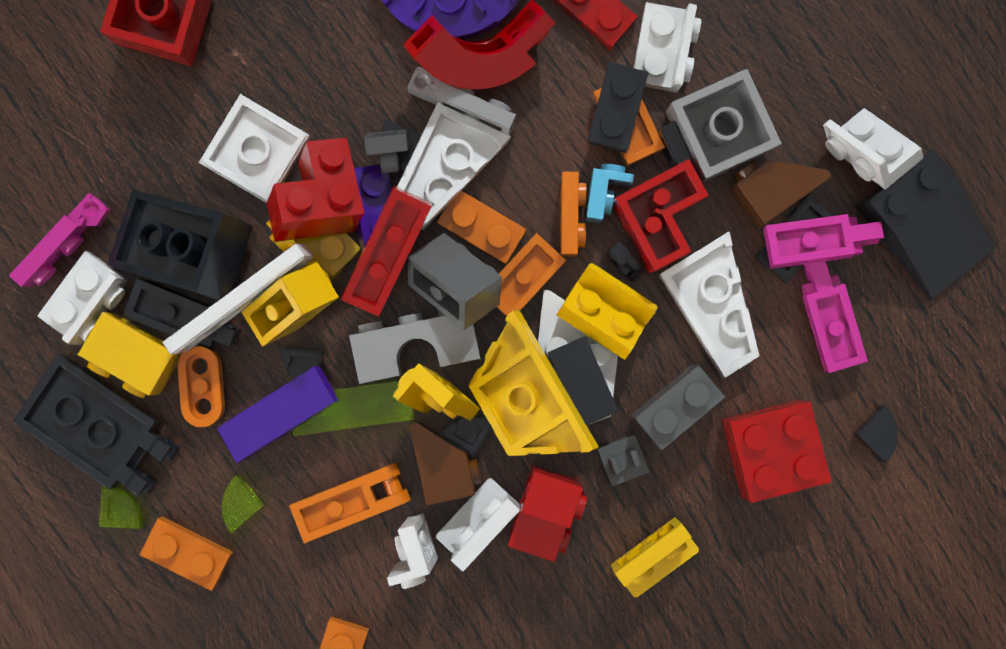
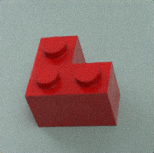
[266,138,365,242]
[613,159,709,274]
[507,464,587,562]

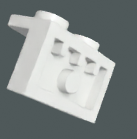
[633,2,701,93]
[823,108,924,189]
[37,251,129,345]
[436,478,520,571]
[387,512,438,589]

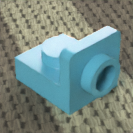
[584,164,634,224]

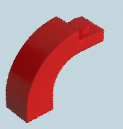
[403,0,556,89]

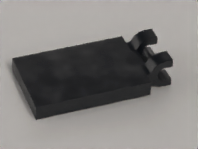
[12,354,181,496]

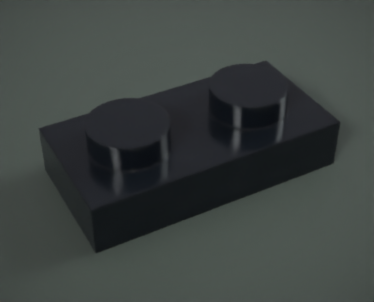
[587,61,649,154]

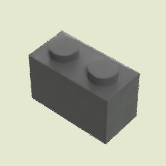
[408,233,502,330]
[630,365,725,450]

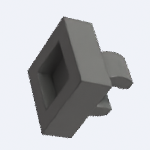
[364,129,409,173]
[596,433,649,487]

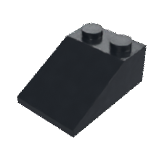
[855,149,995,300]
[107,190,253,300]

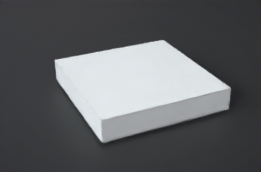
[199,94,311,203]

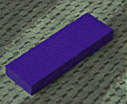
[217,366,339,463]

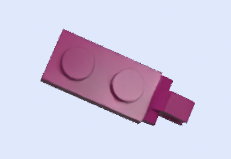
[9,193,111,287]
[764,214,884,269]
[801,261,868,373]

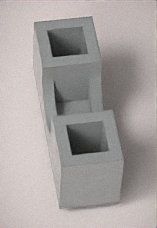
[349,309,481,384]

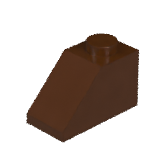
[729,160,832,228]
[409,421,482,505]

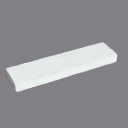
[162,244,314,355]

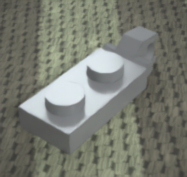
[407,66,516,136]

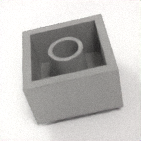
[665,69,782,183]

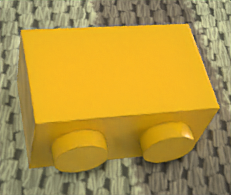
[242,262,339,347]
[78,312,182,398]

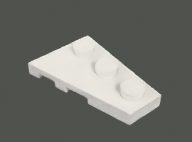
[397,103,511,230]
[659,232,759,378]

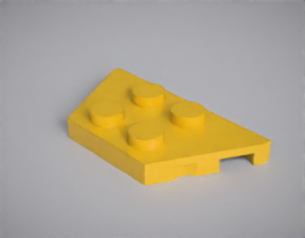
[468,310,599,456]

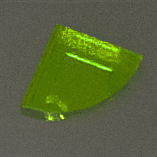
[222,475,264,533]
[99,485,143,529]

